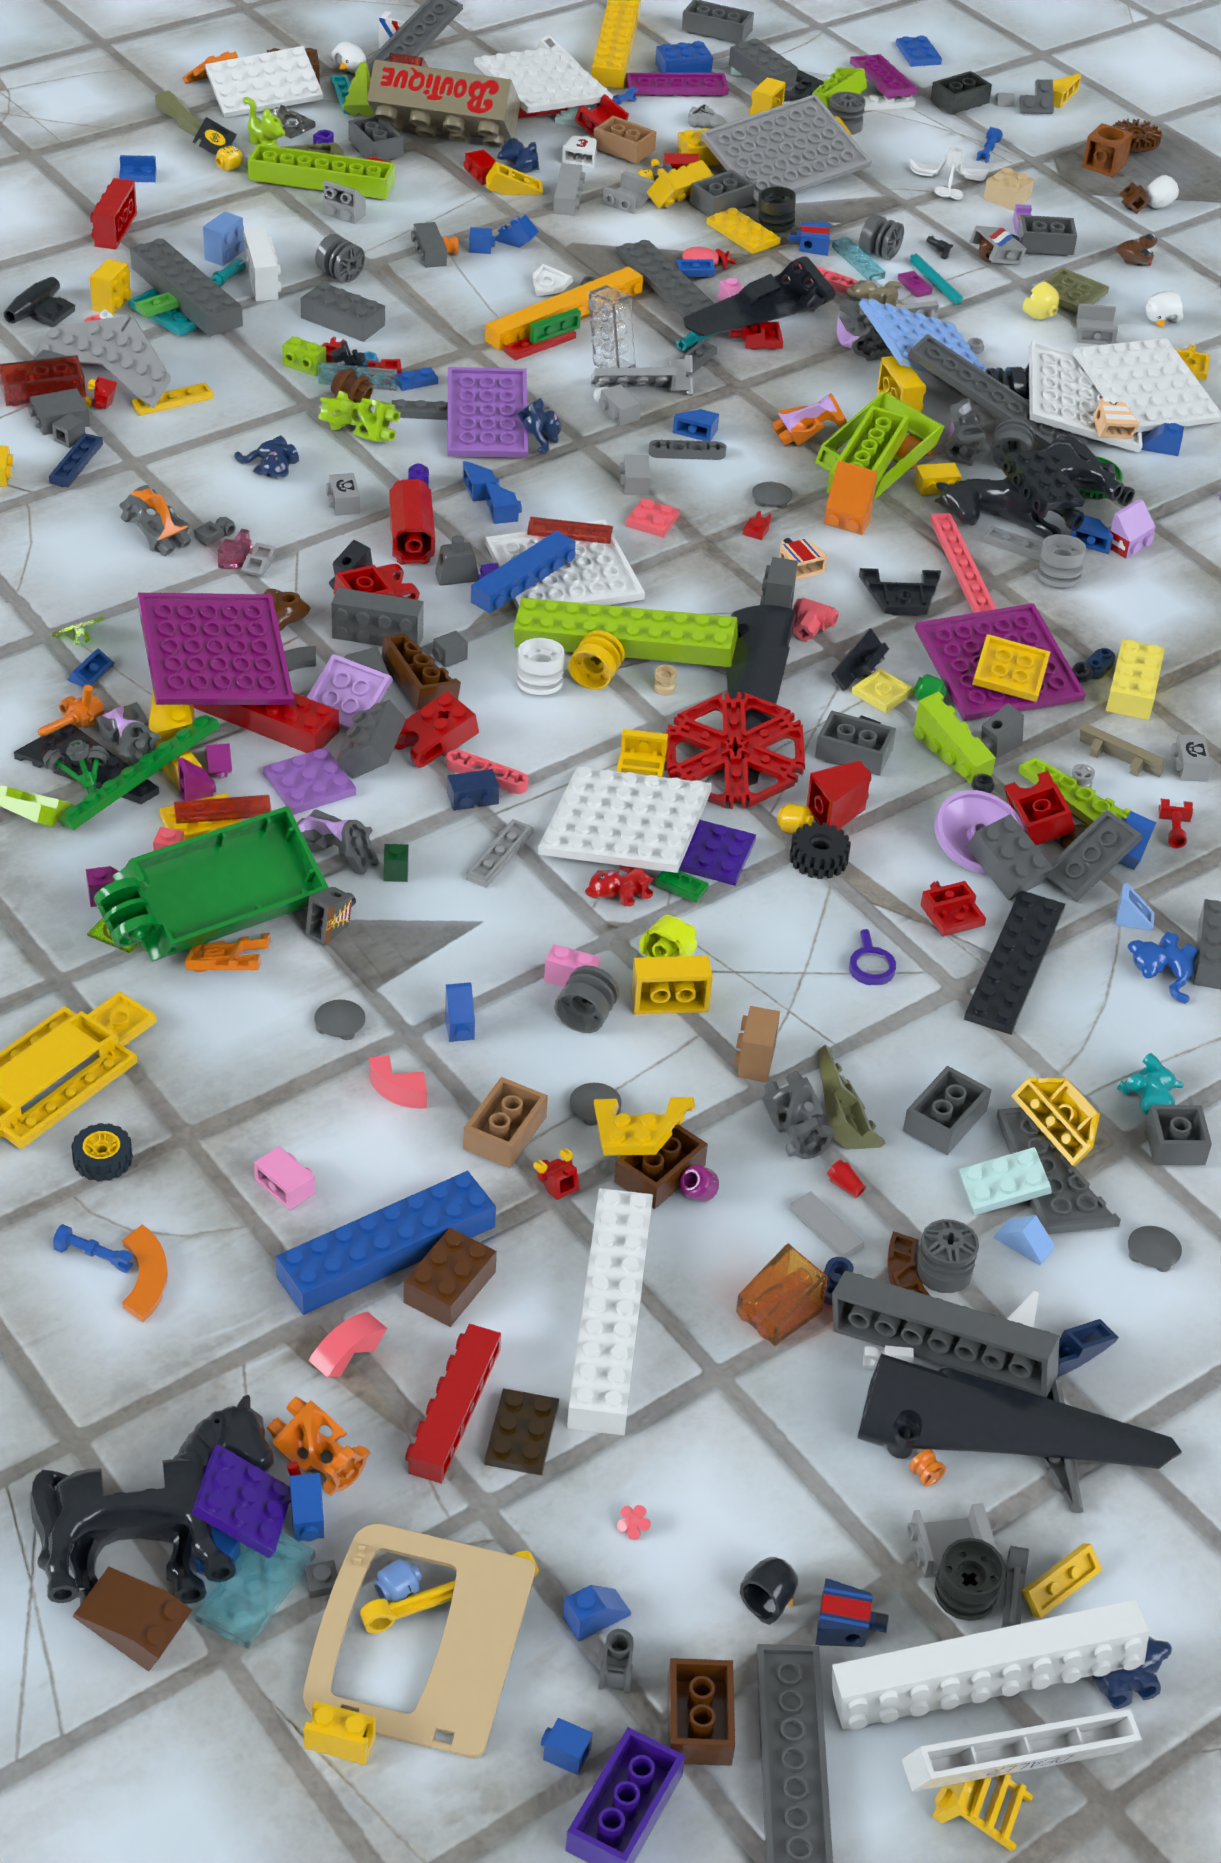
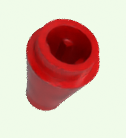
[827,1159,866,1198]

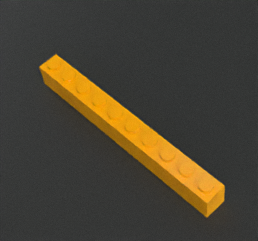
[485,266,643,351]

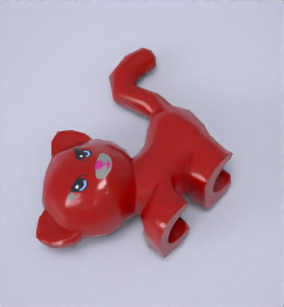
[585,865,654,907]

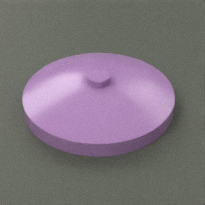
[934,790,1026,874]

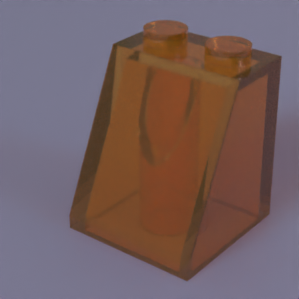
[736,1243,828,1346]

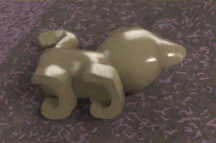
[846,280,902,306]

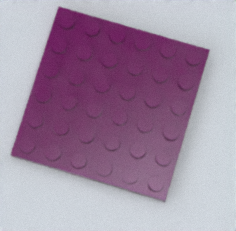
[137,592,294,705]
[914,603,1086,721]

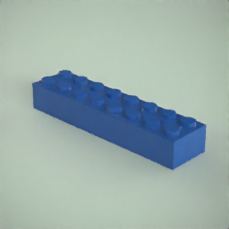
[275,1170,496,1315]

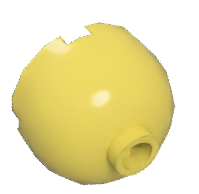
[1023,281,1059,320]

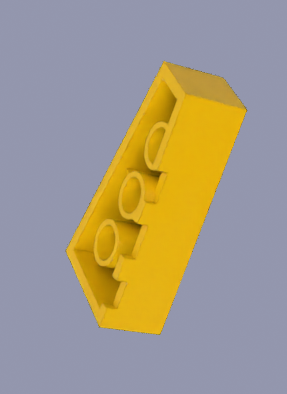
[647,160,714,209]
[149,691,196,749]

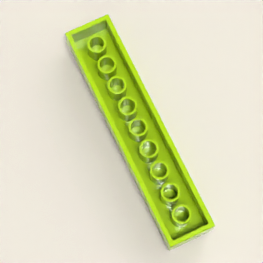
[513,598,738,667]

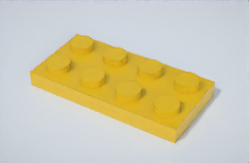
[706,207,780,254]

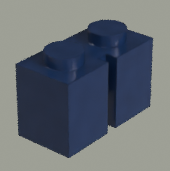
[447,769,499,811]

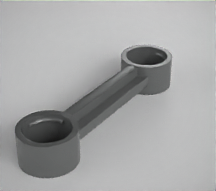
[1001,1545,1029,1628]

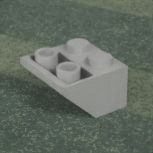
[323,180,366,224]

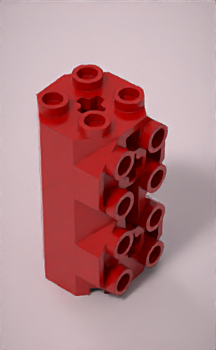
[389,479,435,564]

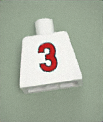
[562,135,597,168]

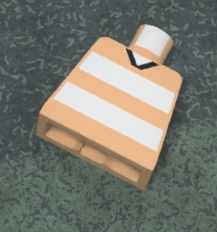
[1093,397,1140,439]

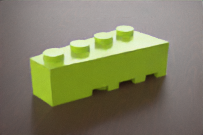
[812,68,867,111]
[913,692,996,784]

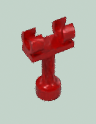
[1158,798,1193,848]

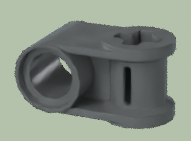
[598,1629,634,1693]

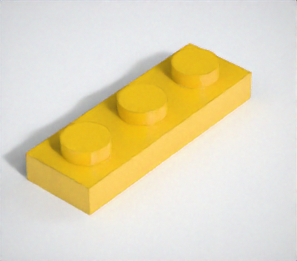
[1021,1543,1102,1618]

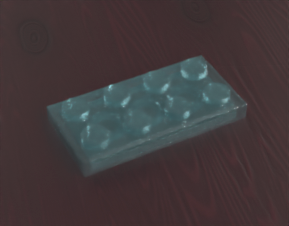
[195,1533,316,1649]

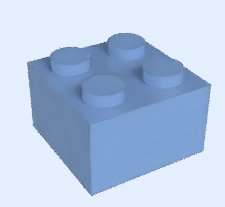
[203,211,244,266]

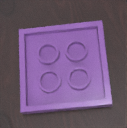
[263,747,356,815]

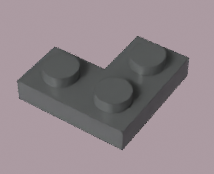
[1019,79,1054,114]

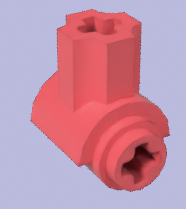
[793,598,839,642]

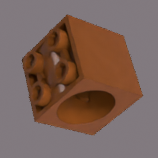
[1082,123,1133,177]

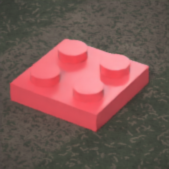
[626,498,680,538]

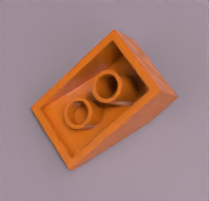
[824,461,878,535]

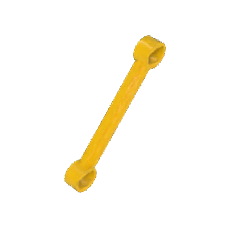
[360,1551,539,1634]

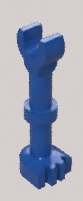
[597,87,638,107]
[976,127,1003,163]
[53,1224,133,1273]

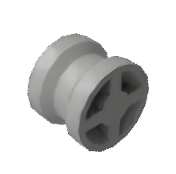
[1072,764,1095,788]

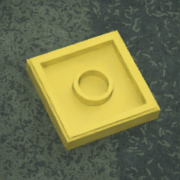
[852,669,914,714]

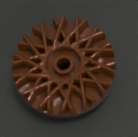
[1113,118,1162,152]

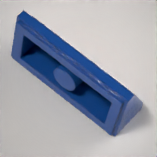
[67,648,115,687]

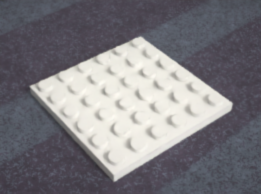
[474,46,613,113]
[1072,338,1221,433]
[1029,340,1142,453]
[485,520,645,610]
[538,767,711,873]

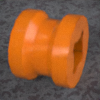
[442,236,458,255]
[909,1449,947,1487]

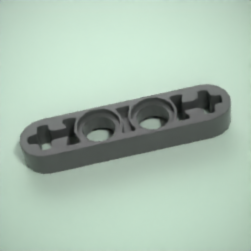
[648,440,727,460]

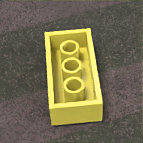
[1106,639,1165,720]

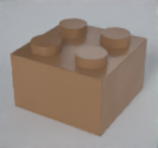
[734,1006,780,1082]

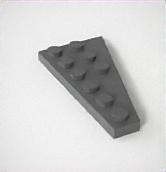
[996,1107,1121,1234]

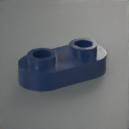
[1083,648,1116,679]
[817,1257,854,1305]

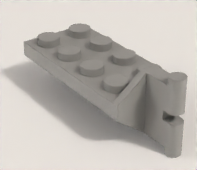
[591,355,694,396]

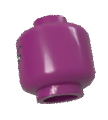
[680,1165,719,1202]

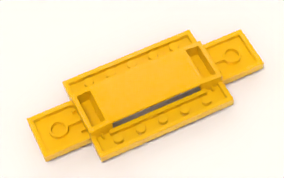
[0,991,157,1150]

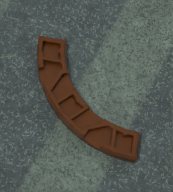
[887,1231,930,1296]

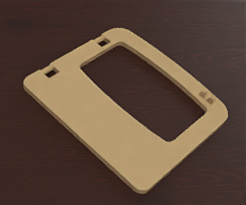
[303,1524,535,1759]

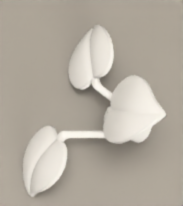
[910,147,989,200]

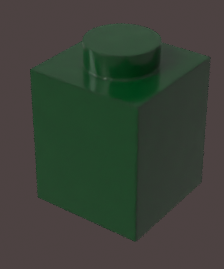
[384,844,409,882]

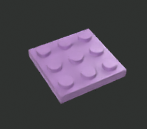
[307,654,393,730]

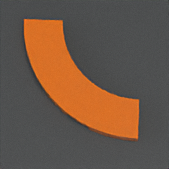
[122,1224,168,1322]

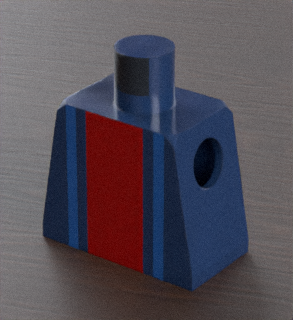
[815,1578,889,1647]

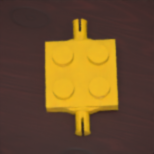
[1175,344,1210,381]

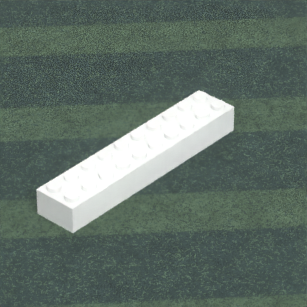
[567,1188,653,1436]
[832,1599,1149,1730]

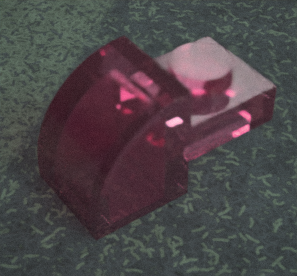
[217,529,252,569]

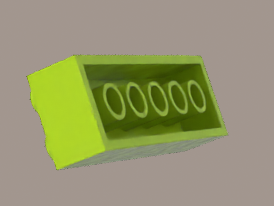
[827,406,909,493]

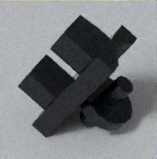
[332,341,366,372]

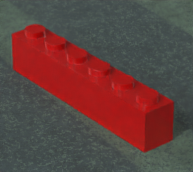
[405,1323,501,1484]

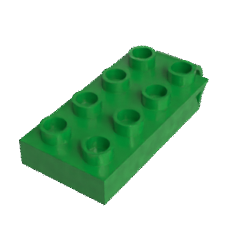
[94,806,329,962]

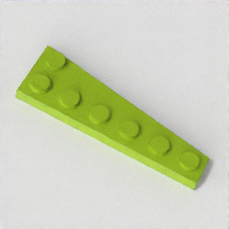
[1018,757,1133,826]

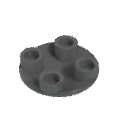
[752,481,792,509]
[314,999,365,1040]
[570,1082,622,1126]
[1128,1226,1182,1272]

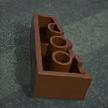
[381,633,461,710]

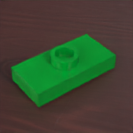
[655,871,709,903]

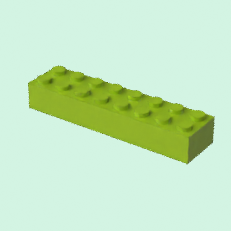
[248,144,395,200]

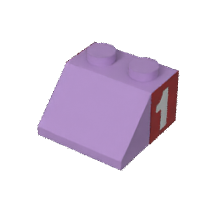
[1110,499,1156,559]

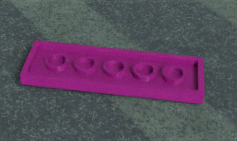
[850,54,918,99]
[626,73,729,96]

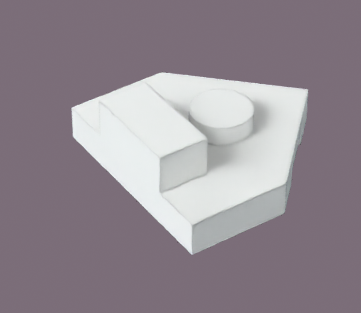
[532,264,573,297]

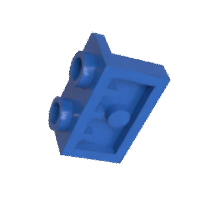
[119,155,157,183]

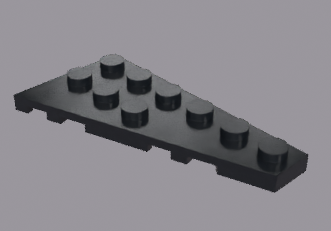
[14,724,159,804]

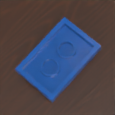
[895,35,942,67]

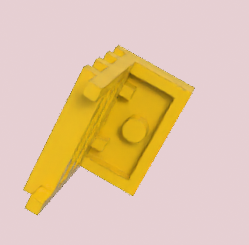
[616,729,668,777]
[932,1774,1033,1852]

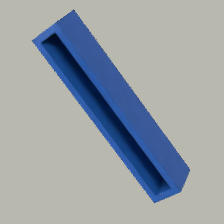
[471,531,576,613]

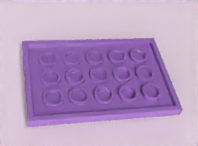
[447,367,528,458]

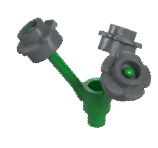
[43,740,110,794]

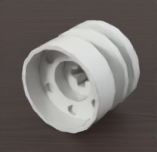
[517,638,565,695]

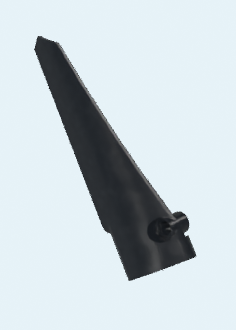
[683,256,835,336]
[726,605,796,786]
[857,1353,1182,1469]

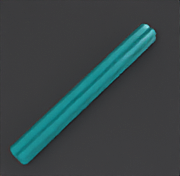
[909,253,963,305]

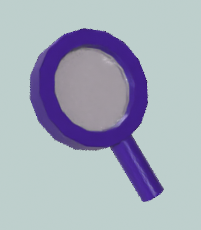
[849,929,896,985]

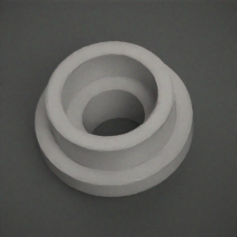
[967,338,984,354]

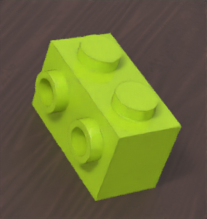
[282,336,326,376]

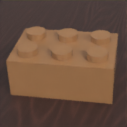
[594,116,656,164]
[463,1077,548,1168]

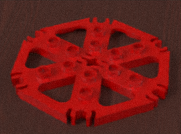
[666,692,805,809]

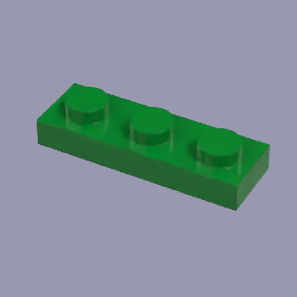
[529,308,581,344]

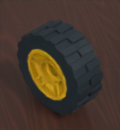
[71,1123,133,1182]

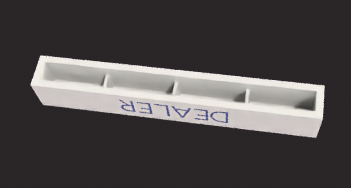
[902,1709,1142,1792]

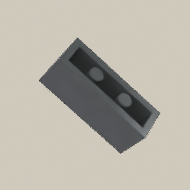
[411,222,447,268]

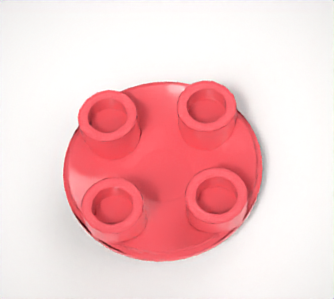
[682,246,719,265]

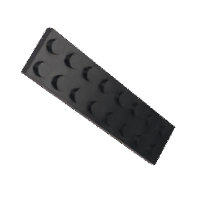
[964,891,1066,1035]

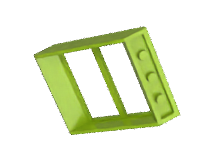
[814,391,945,499]

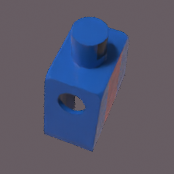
[789,222,830,256]

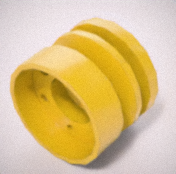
[568,630,625,690]

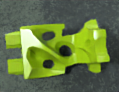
[318,391,401,443]

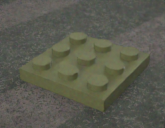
[1045,267,1109,314]

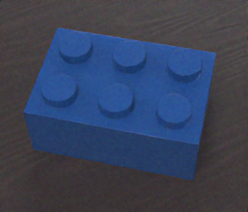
[655,41,713,73]

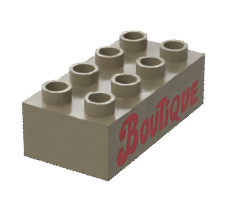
[367,59,521,148]

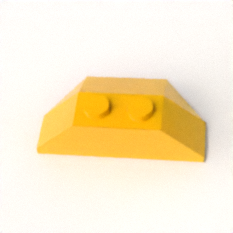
[1011,1077,1100,1167]

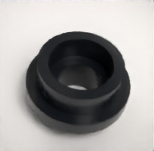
[1072,662,1093,683]
[971,774,995,793]

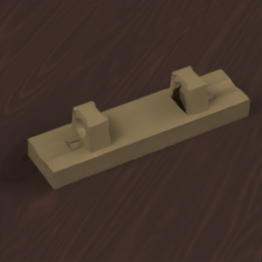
[1080,723,1164,777]

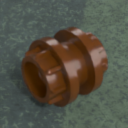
[331,368,373,403]

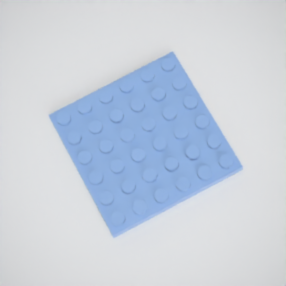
[859,298,985,375]

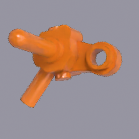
[38,685,105,737]

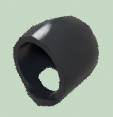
[739,1557,798,1625]

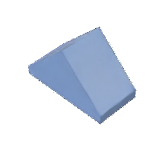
[1116,883,1155,931]
[994,1215,1055,1265]

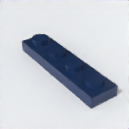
[49,433,103,488]

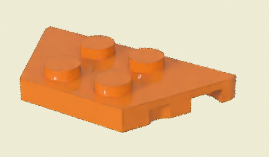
[182,51,239,84]

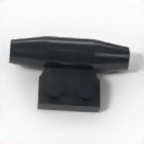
[4,277,75,327]

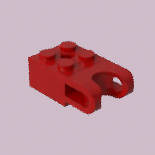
[333,564,420,600]
[395,691,479,768]
[1004,771,1075,845]

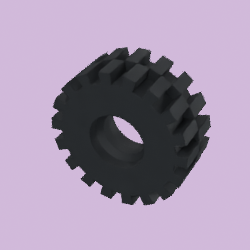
[790,822,851,879]

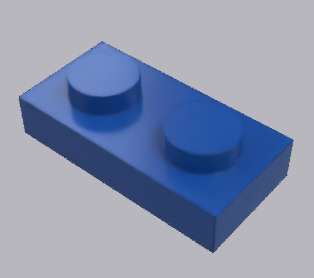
[676,259,715,277]
[395,367,438,391]

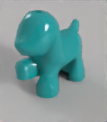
[1117,1053,1184,1115]

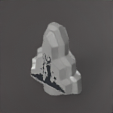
[688,104,728,129]

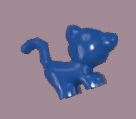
[1128,931,1199,1004]

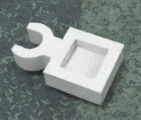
[863,1346,914,1369]

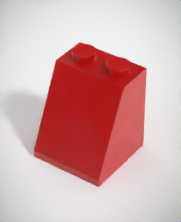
[806,760,872,831]

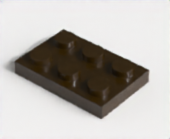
[484,1388,559,1476]

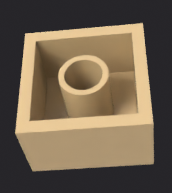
[984,167,1034,211]

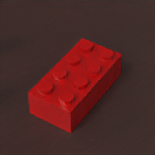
[90,178,137,250]

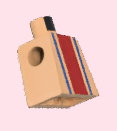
[779,538,827,580]

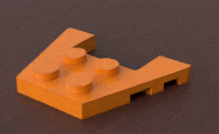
[185,933,271,972]

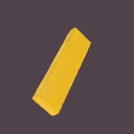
[131,383,214,416]

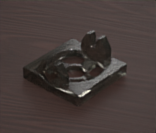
[273,105,316,139]

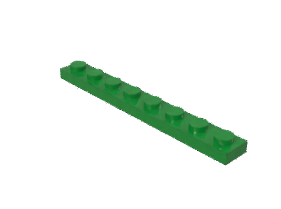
[58,715,221,831]

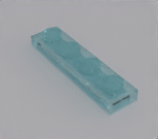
[832,237,886,281]
[318,363,397,391]

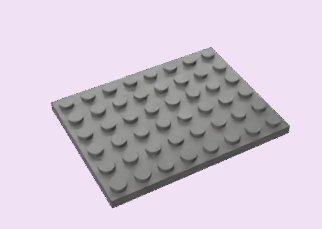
[700,94,872,207]

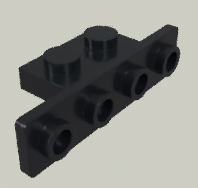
[831,628,889,691]

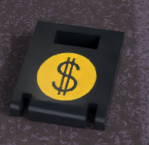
[192,117,237,155]

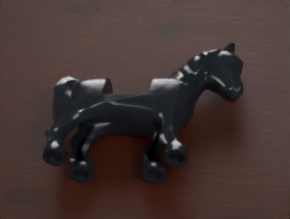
[934,436,1135,539]
[30,1395,274,1605]

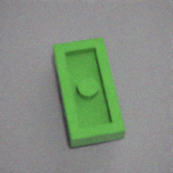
[135,292,179,318]

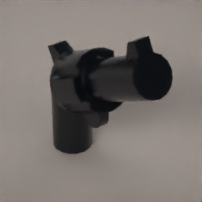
[926,235,953,259]

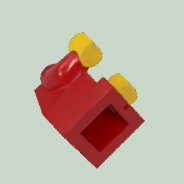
[85,376,117,409]
[533,1148,579,1200]

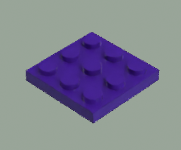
[679,819,756,886]
[191,1444,291,1559]

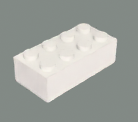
[244,228,281,301]

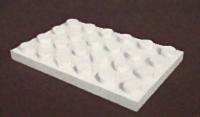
[205,46,323,118]

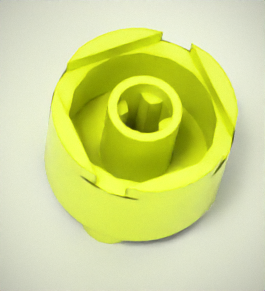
[639,914,697,957]

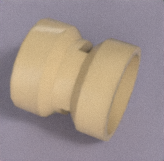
[654,664,677,696]

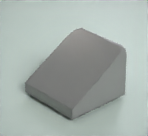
[995,93,1015,107]

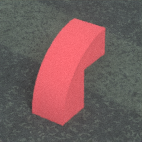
[369,1055,427,1109]
[308,1312,387,1377]

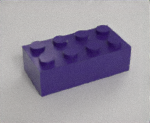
[565,1727,685,1863]

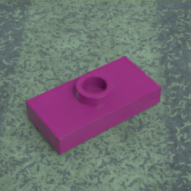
[897,270,933,298]

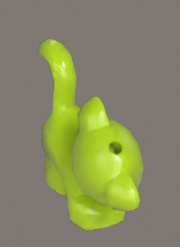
[242,97,285,146]

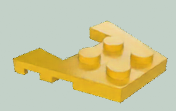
[594,1097,695,1156]

